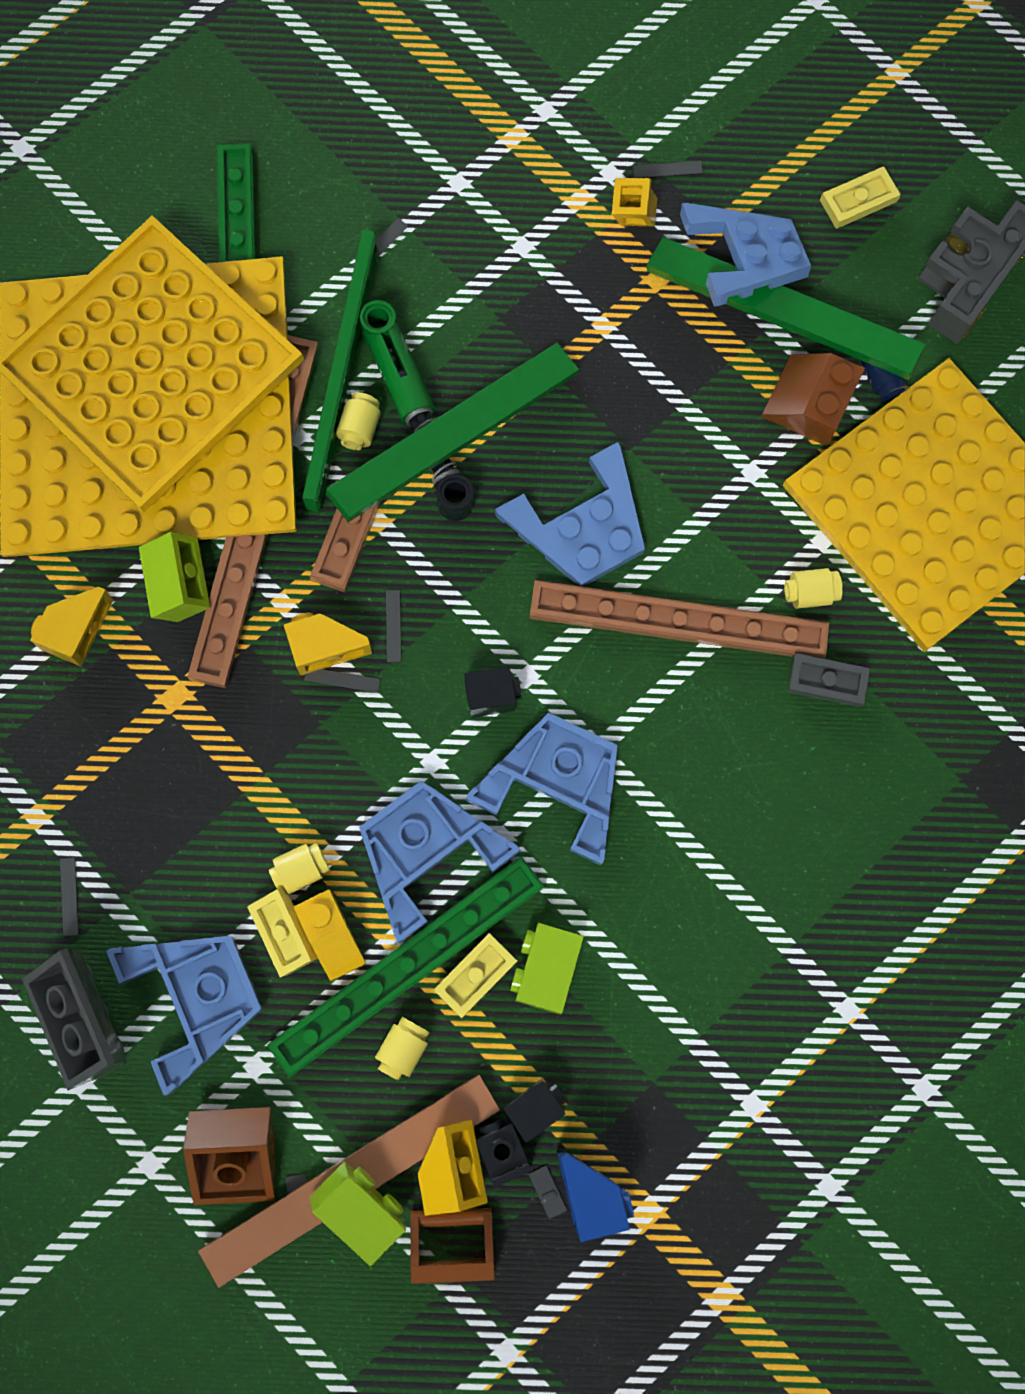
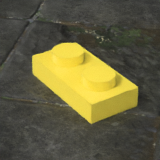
[820,166,901,229]
[247,888,318,978]
[434,933,517,1019]

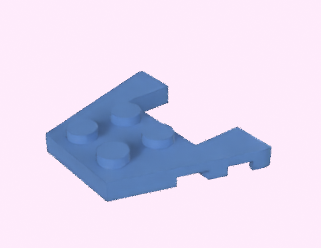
[680,203,811,306]
[495,442,645,587]
[466,712,618,866]
[359,781,521,944]
[106,936,263,1096]

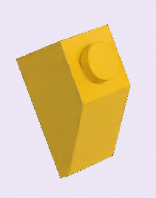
[30,587,113,666]
[284,613,372,676]
[293,889,366,981]
[418,1120,488,1216]

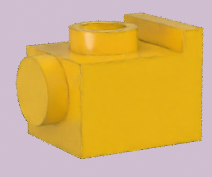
[612,178,658,226]

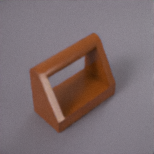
[411,1207,494,1284]

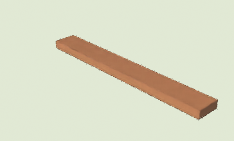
[529,580,829,659]
[198,1074,500,1288]

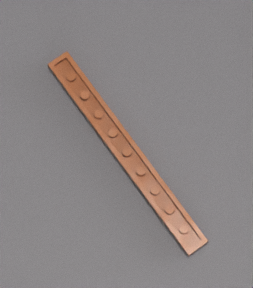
[187,335,319,689]

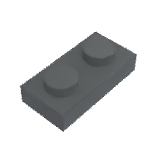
[787,653,870,707]

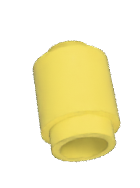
[336,393,381,450]
[784,568,842,609]
[269,843,330,894]
[375,1017,430,1081]

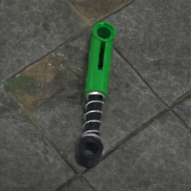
[359,300,474,521]

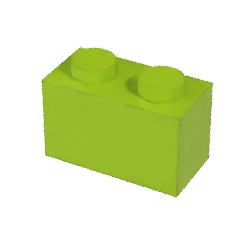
[139,532,210,622]
[510,923,584,1015]
[309,1161,406,1267]

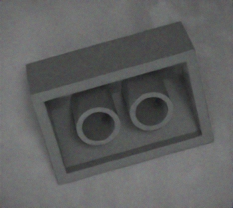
[22,949,128,1090]

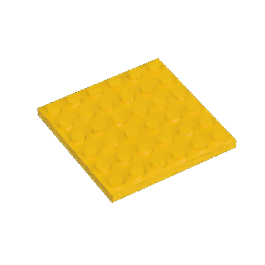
[0,216,305,512]
[782,358,1025,653]

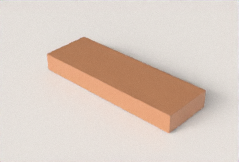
[310,502,381,593]

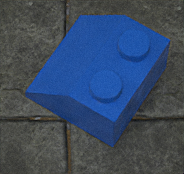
[557,1150,634,1242]

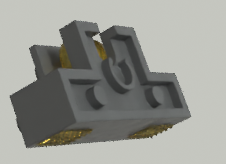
[917,200,1025,345]

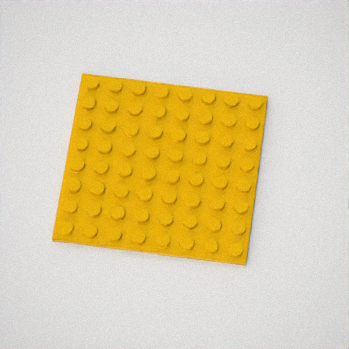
[0,257,297,557]

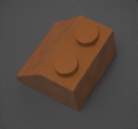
[761,353,865,446]
[183,1107,275,1205]

